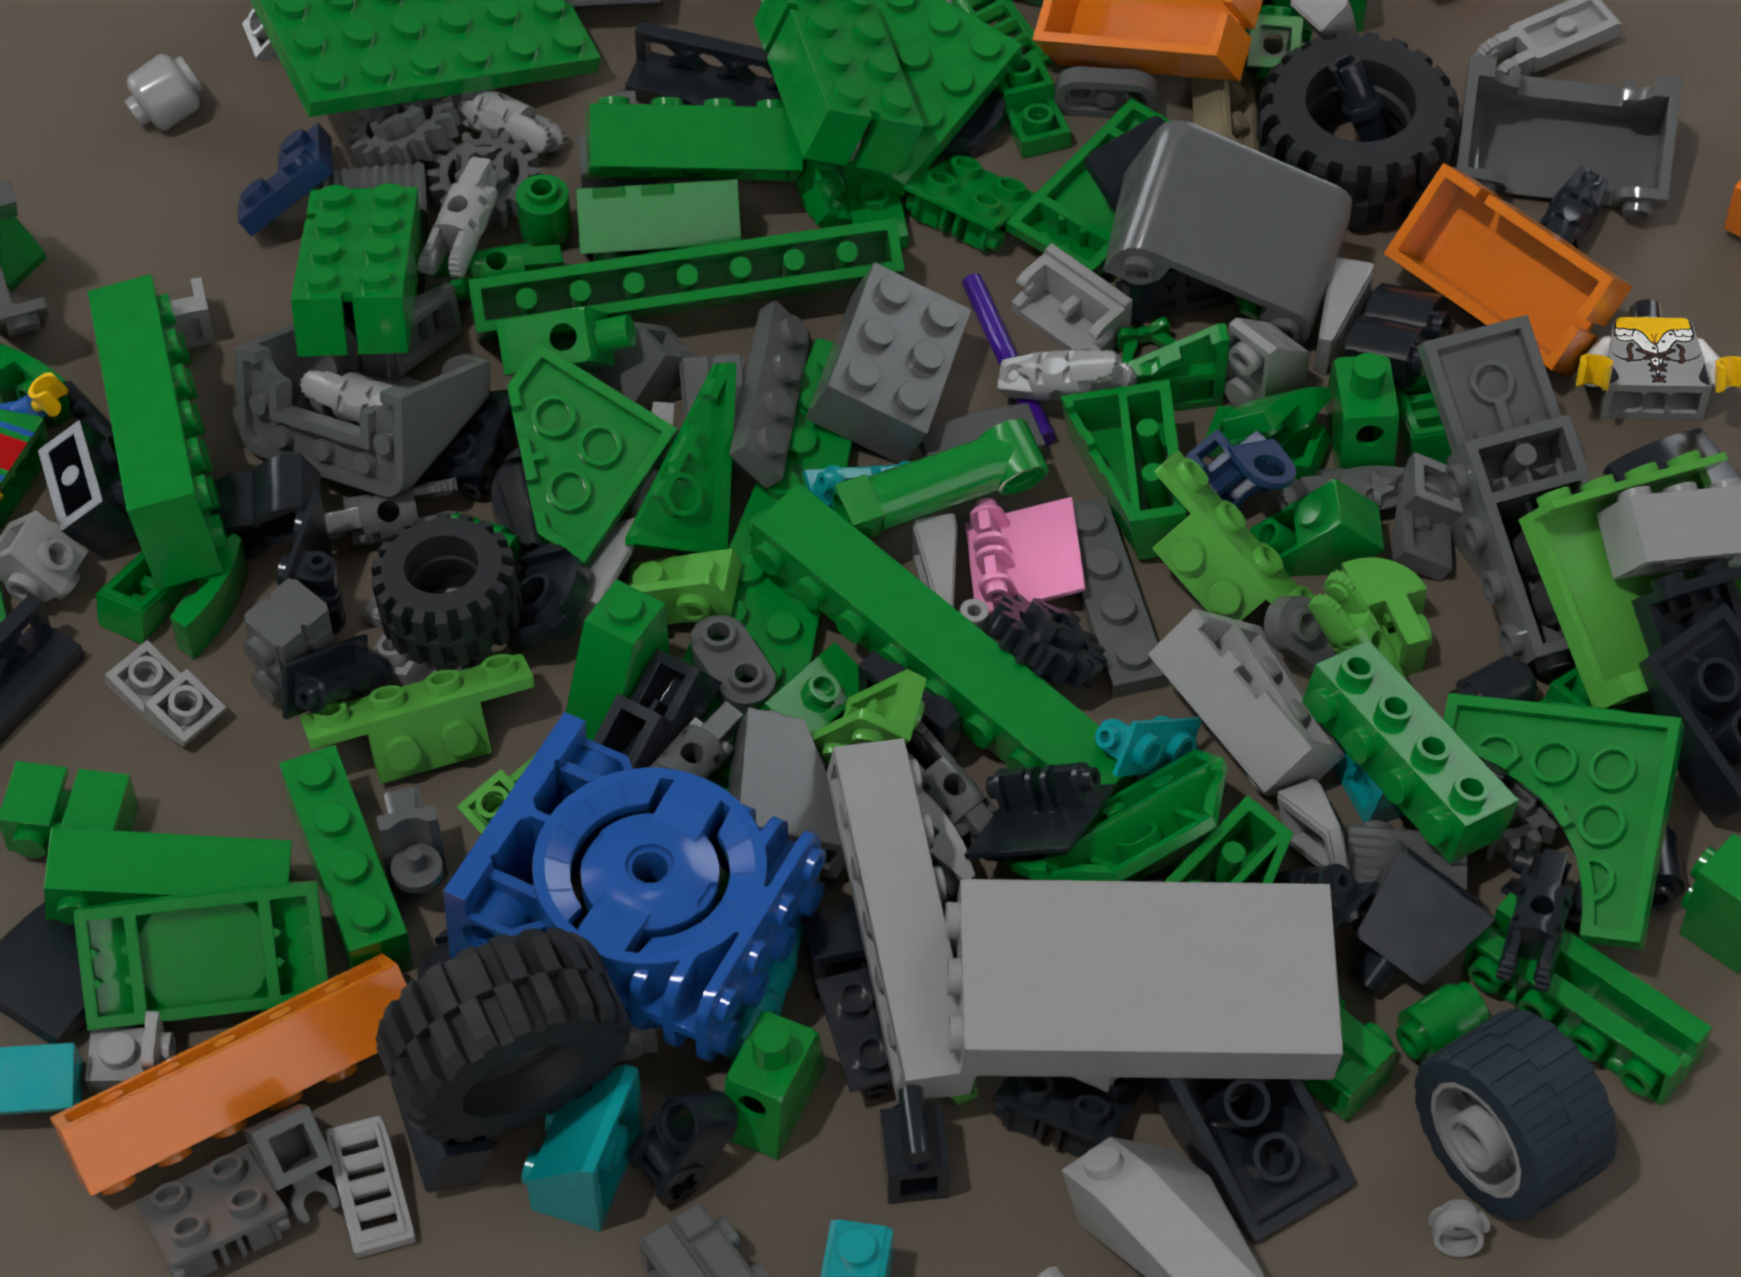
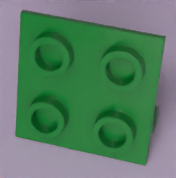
[903,155,1035,253]

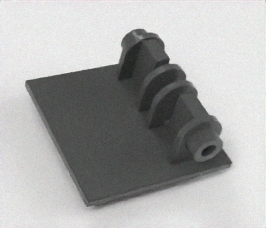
[134,1147,291,1277]

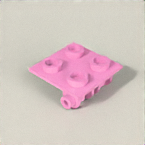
[965,497,1086,615]

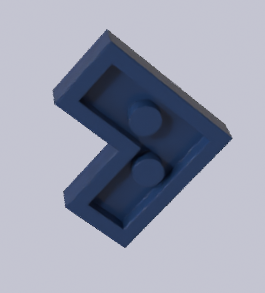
[238,123,333,237]

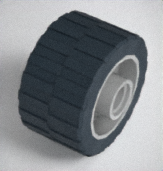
[1414,1008,1618,1222]

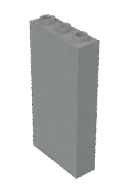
[945,879,1343,1080]

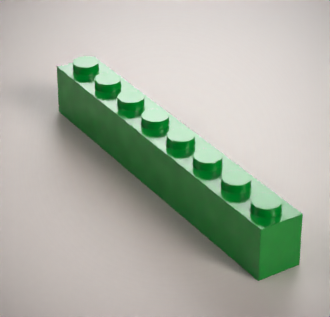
[468,218,904,342]
[750,483,1137,797]

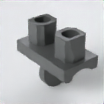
[376,787,448,894]

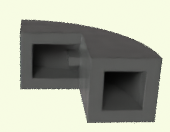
[587,322,697,411]

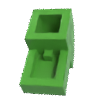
[1341,557,1432,676]

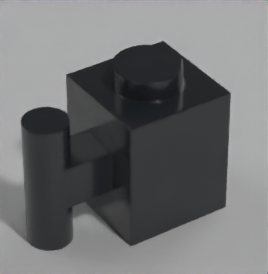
[880,1085,950,1204]

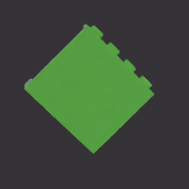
[1518,450,1741,709]

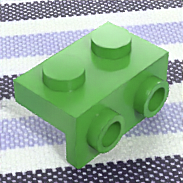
[810,669,927,764]

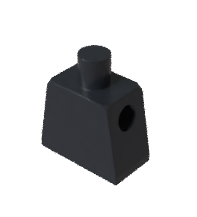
[1351,840,1495,994]

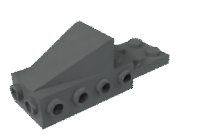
[1417,315,1592,675]

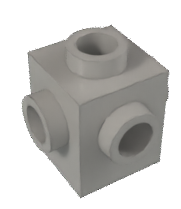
[0,510,87,602]

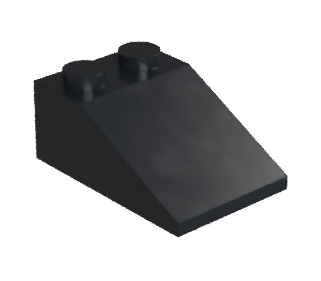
[1638,602,1741,824]
[1144,1078,1356,1243]

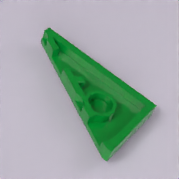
[625,362,737,554]

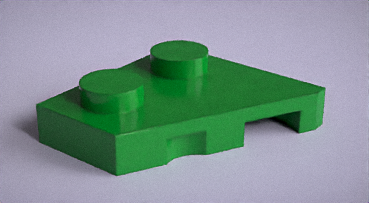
[1127,323,1229,411]

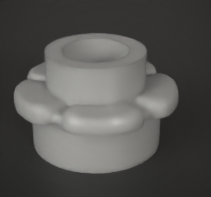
[1428,1199,1490,1257]

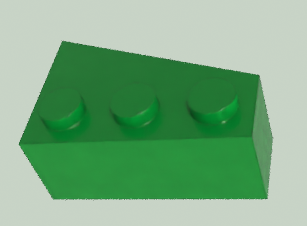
[576,179,741,261]
[1060,379,1189,560]
[1164,795,1293,883]

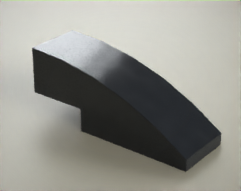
[593,648,722,769]

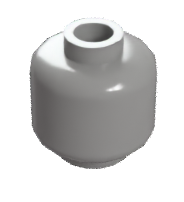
[124,53,204,131]

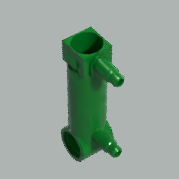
[831,419,1049,539]

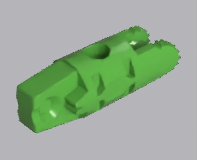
[1308,569,1406,679]

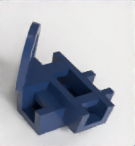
[1186,429,1296,512]

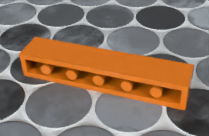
[50,953,407,1196]

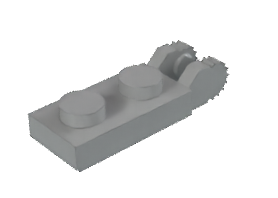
[1475,0,1622,76]

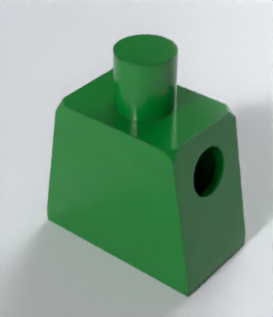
[496,306,636,377]
[1325,353,1399,469]
[724,1011,826,1160]

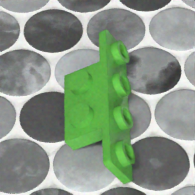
[1152,451,1315,628]
[300,654,535,784]

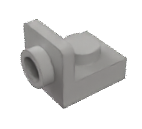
[85,1011,175,1093]

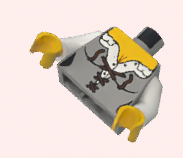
[1575,299,1741,420]

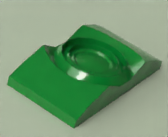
[1006,98,1171,276]
[73,881,329,1031]

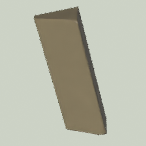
[1191,68,1260,152]

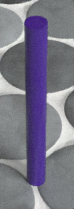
[962,273,1056,447]

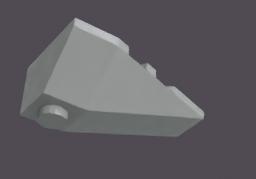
[1061,1137,1265,1277]

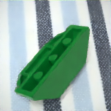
[1003,749,1228,882]

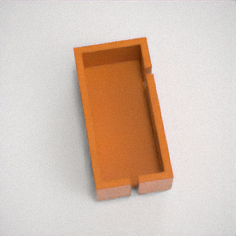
[1032,0,1263,82]
[1384,163,1633,377]

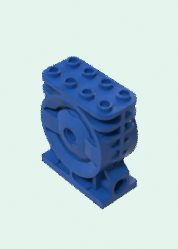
[443,712,826,1062]

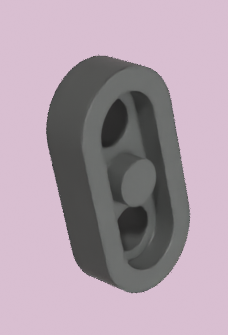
[1054,66,1158,119]
[1264,595,1336,673]
[690,615,776,716]

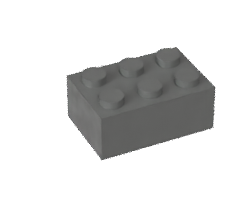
[805,262,971,464]

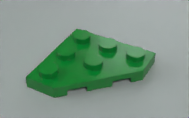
[507,342,678,566]

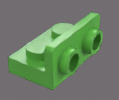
[628,548,742,625]

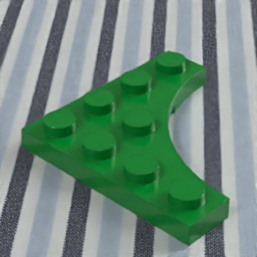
[861,0,1022,197]
[1443,693,1685,951]

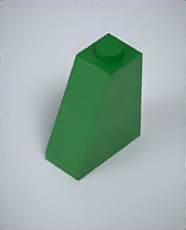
[565,579,670,741]

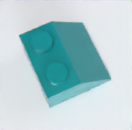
[521,1064,644,1232]

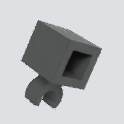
[243,1104,340,1224]

